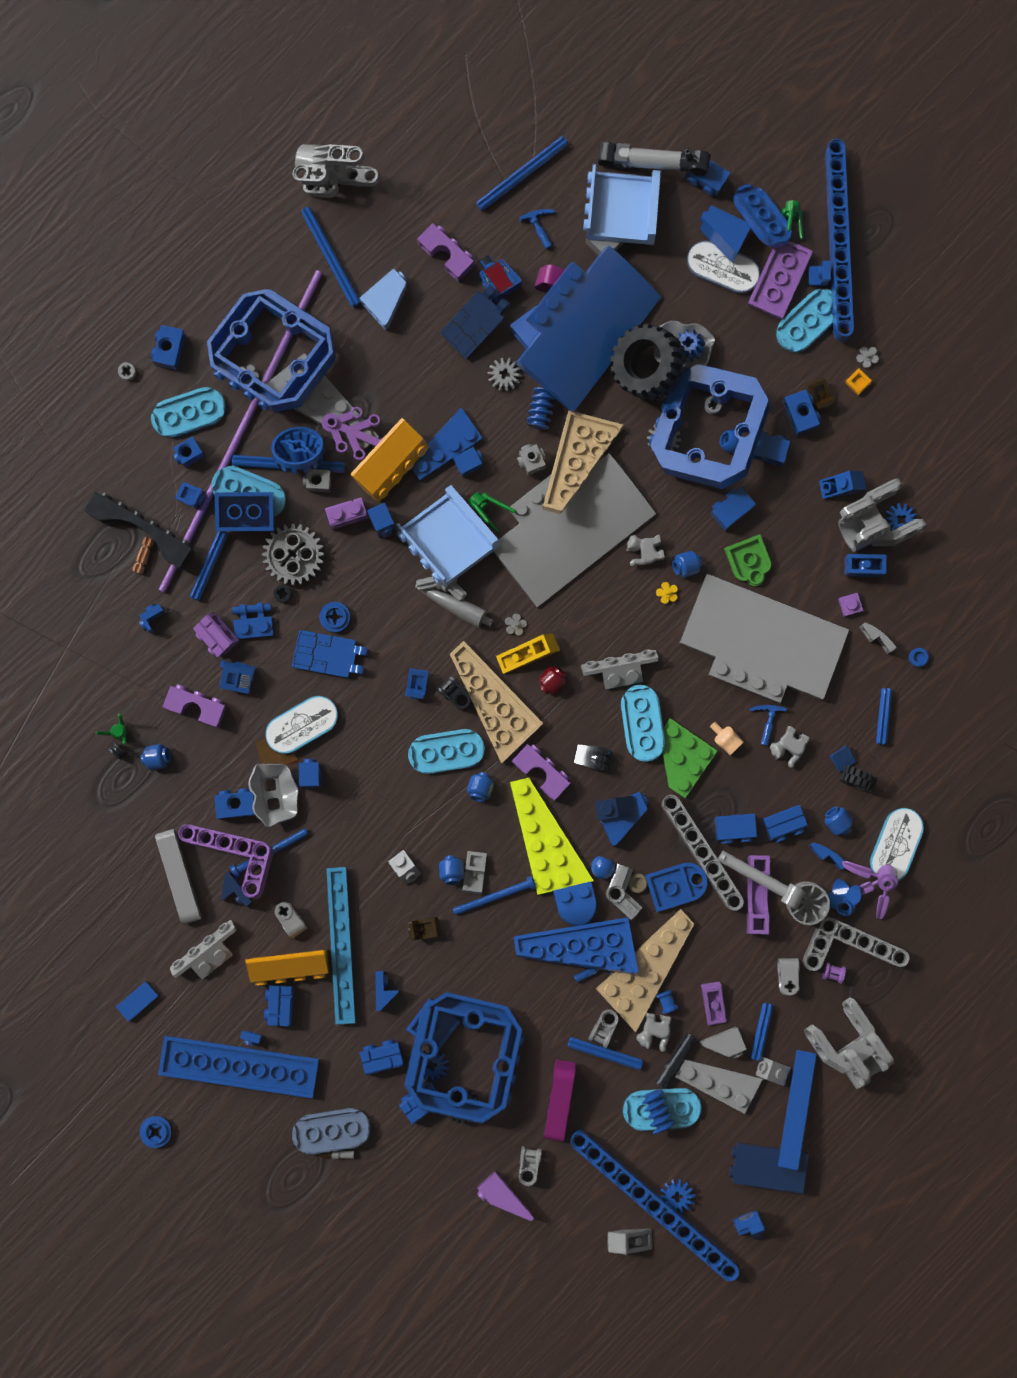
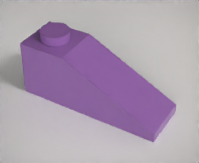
[477,1171,534,1221]

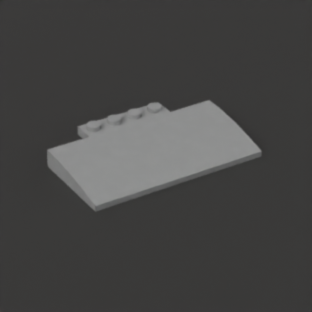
[493,453,656,608]
[679,574,849,703]

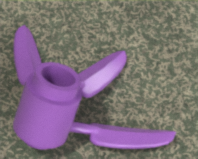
[842,861,898,919]

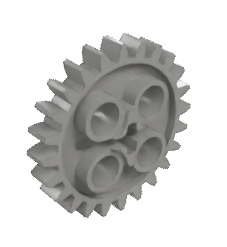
[262,523,324,586]

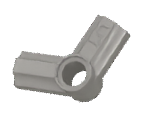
[606,864,642,920]

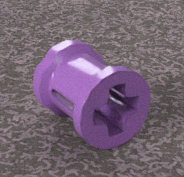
[822,962,846,984]

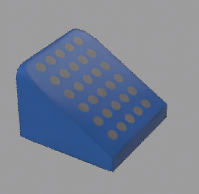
[829,745,856,772]

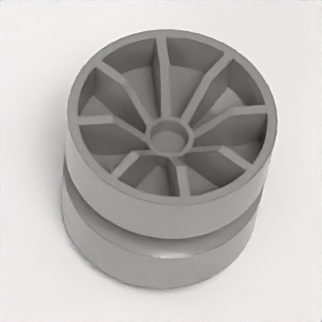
[786,881,830,925]

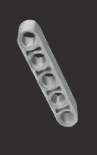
[155,829,202,925]

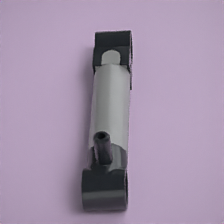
[597,142,711,176]

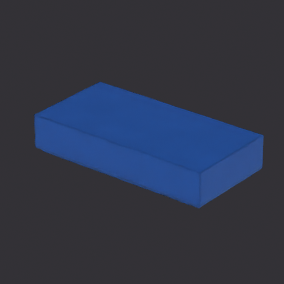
[116,981,159,1022]

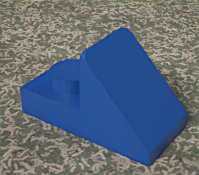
[375,971,400,1011]

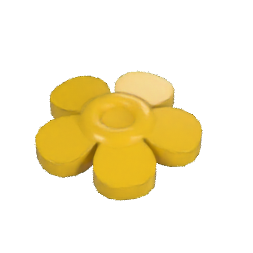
[656,582,678,604]

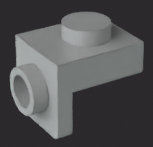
[388,850,421,885]
[756,1057,791,1086]

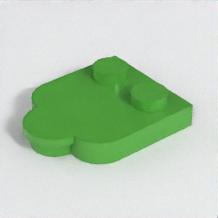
[724,534,771,586]

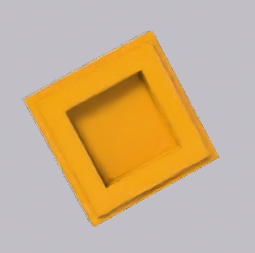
[845,368,872,395]

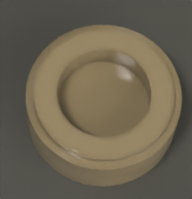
[628,874,647,893]

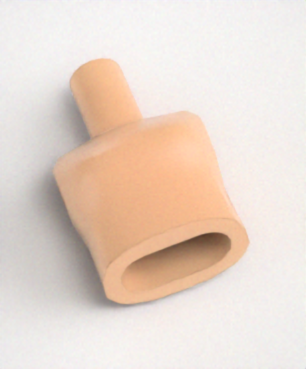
[710,722,744,756]

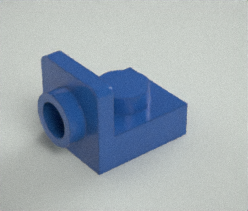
[808,261,831,286]

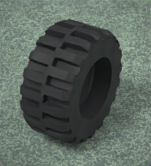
[610,324,687,400]

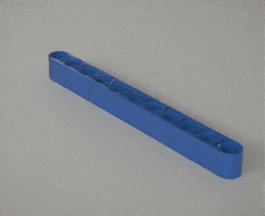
[825,139,854,342]
[571,1129,739,1281]

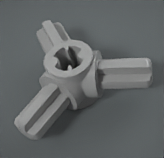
[416,577,467,601]

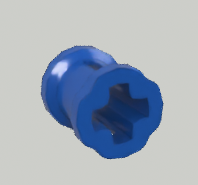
[656,989,679,1014]

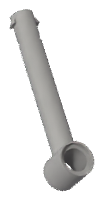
[718,851,806,909]

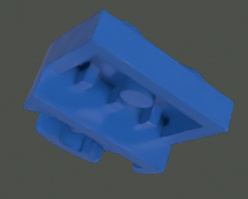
[553,881,596,926]

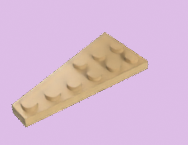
[542,410,623,514]
[450,641,543,764]
[596,909,694,1032]

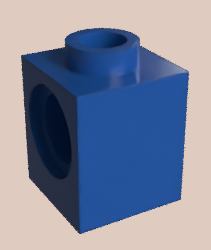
[173,436,204,468]
[453,447,484,478]

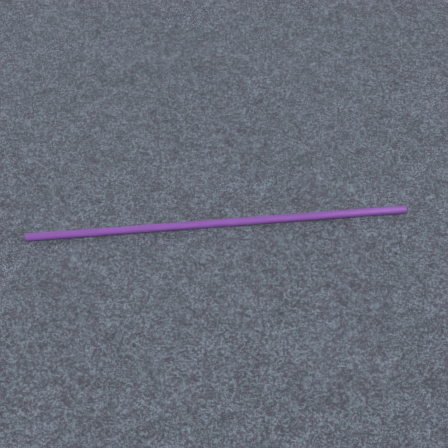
[158,270,323,593]

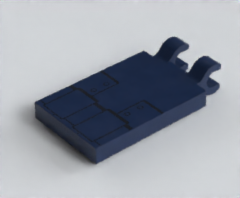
[440,285,511,359]

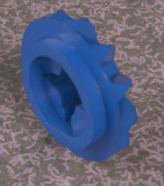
[319,602,350,633]
[140,1116,171,1148]

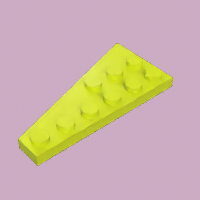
[510,778,594,895]

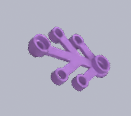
[322,407,383,461]

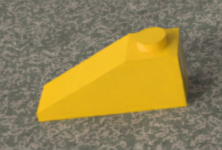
[496,633,560,674]

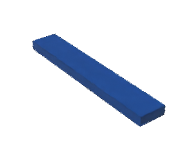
[777,1050,816,1171]

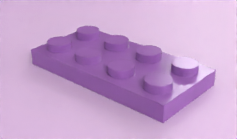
[747,241,813,320]

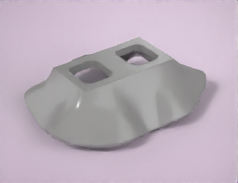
[654,321,715,369]
[248,764,299,827]

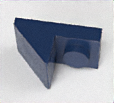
[595,796,636,821]
[221,871,253,907]

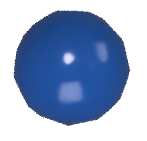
[720,429,742,453]
[591,856,615,879]

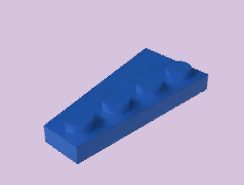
[412,407,483,481]

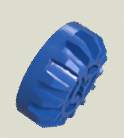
[272,427,325,474]

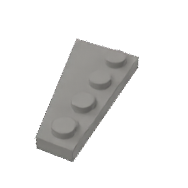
[675,1059,762,1114]

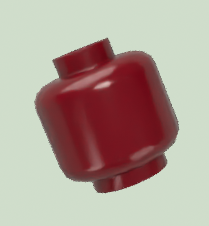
[539,666,567,694]

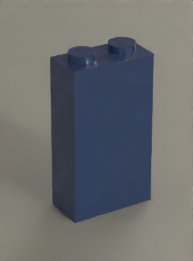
[729,1142,809,1193]

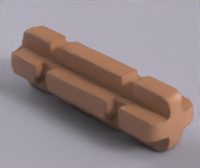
[132,537,154,574]

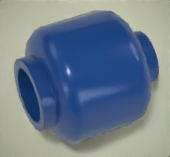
[672,551,702,578]
[141,744,171,771]
[467,772,494,802]
[824,806,853,836]
[439,855,465,885]

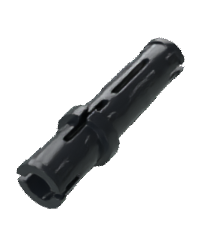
[655,1033,697,1089]

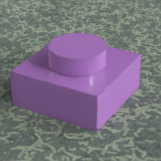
[838,593,863,617]

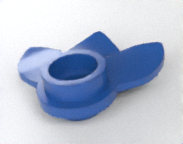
[827,879,861,917]

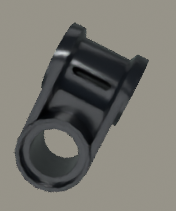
[436,675,471,711]

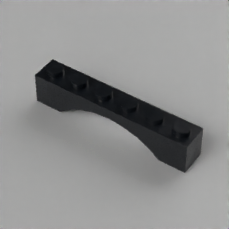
[83,491,195,571]

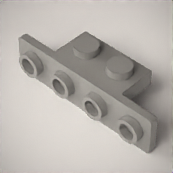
[581,650,659,689]
[170,920,237,979]

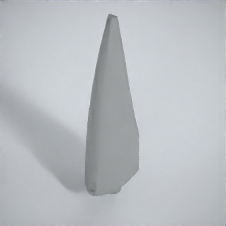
[415,584,493,628]

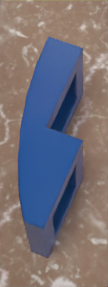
[808,843,845,870]

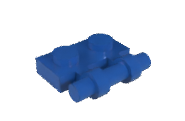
[232,602,274,640]

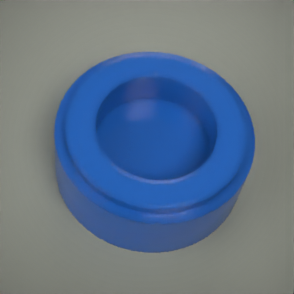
[908,648,929,667]

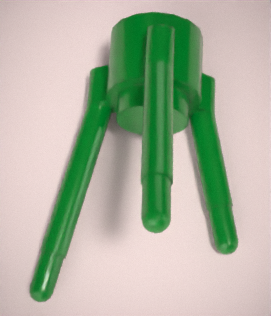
[782,201,804,239]
[468,492,516,532]
[95,713,128,745]

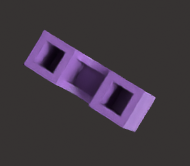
[417,223,474,282]
[162,684,227,728]
[512,744,570,801]

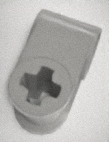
[275,902,308,939]
[777,958,799,996]
[588,1009,618,1048]
[519,1146,541,1186]

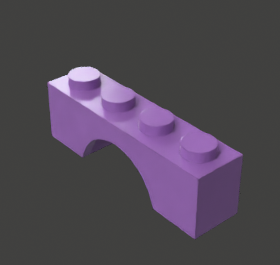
[747,855,770,934]

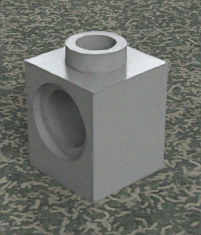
[303,469,331,492]

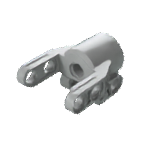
[293,144,380,198]
[838,478,928,552]
[804,997,894,1089]

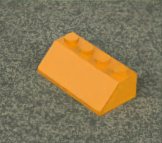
[351,418,429,503]
[246,950,330,986]

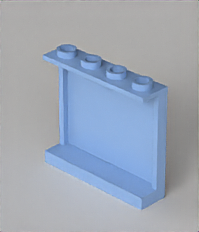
[583,164,660,245]
[397,485,499,587]

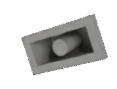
[700,1027,747,1058]
[608,1229,652,1254]

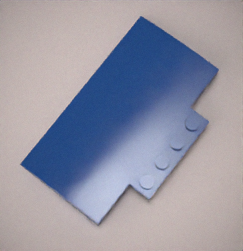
[515,245,661,413]

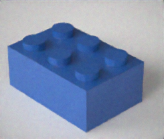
[215,492,275,531]

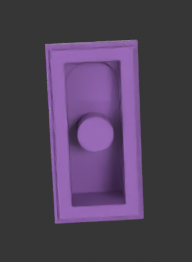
[701,982,727,1026]

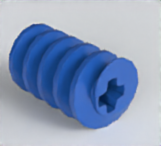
[527,388,556,430]
[640,1090,675,1134]

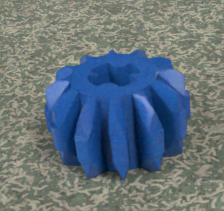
[678,329,706,362]

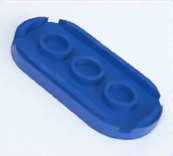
[734,184,792,248]

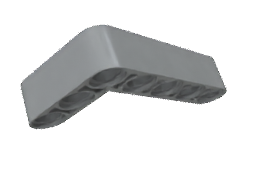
[802,917,910,971]

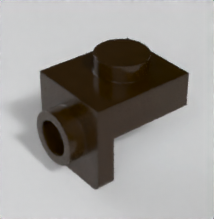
[806,378,836,410]
[408,917,441,941]

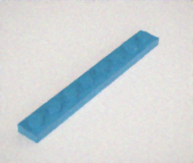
[326,867,356,1024]

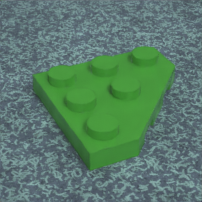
[662,719,717,799]

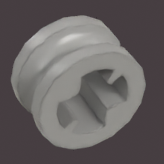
[118,362,136,381]
[704,396,722,414]

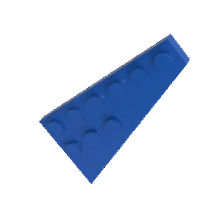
[513,917,639,975]

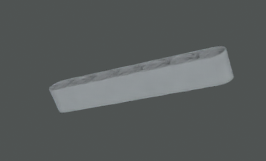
[662,795,744,910]

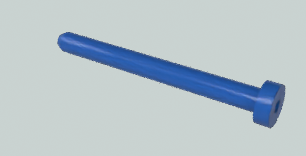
[230,829,308,878]
[453,876,536,915]

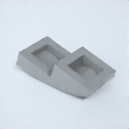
[859,623,897,654]
[462,851,487,895]

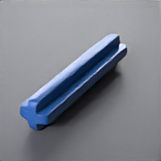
[876,688,892,745]
[751,1003,773,1061]

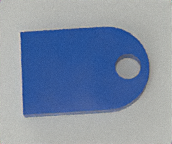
[645,863,707,912]

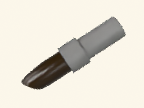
[317,1150,354,1159]

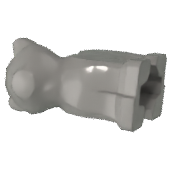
[626,535,665,567]
[770,726,810,768]
[636,1013,671,1052]

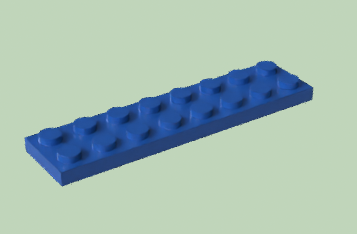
[158,1035,319,1098]

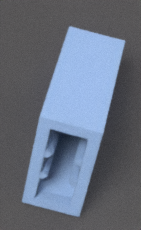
[360,269,407,330]

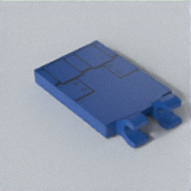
[292,630,368,678]

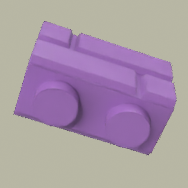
[325,497,368,530]
[193,612,239,658]

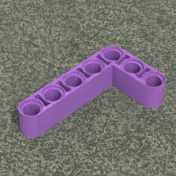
[178,825,273,899]

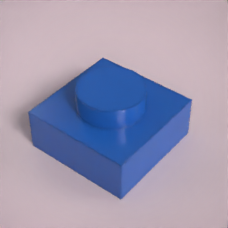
[240,1030,263,1046]

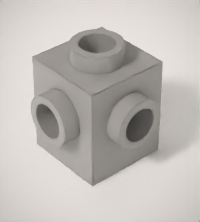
[517,444,546,476]

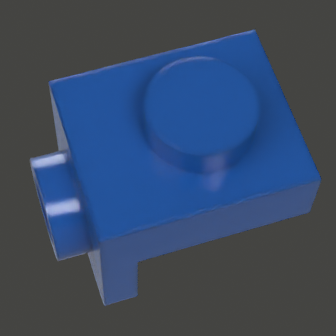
[175,482,205,509]
[139,604,165,634]
[405,668,429,700]

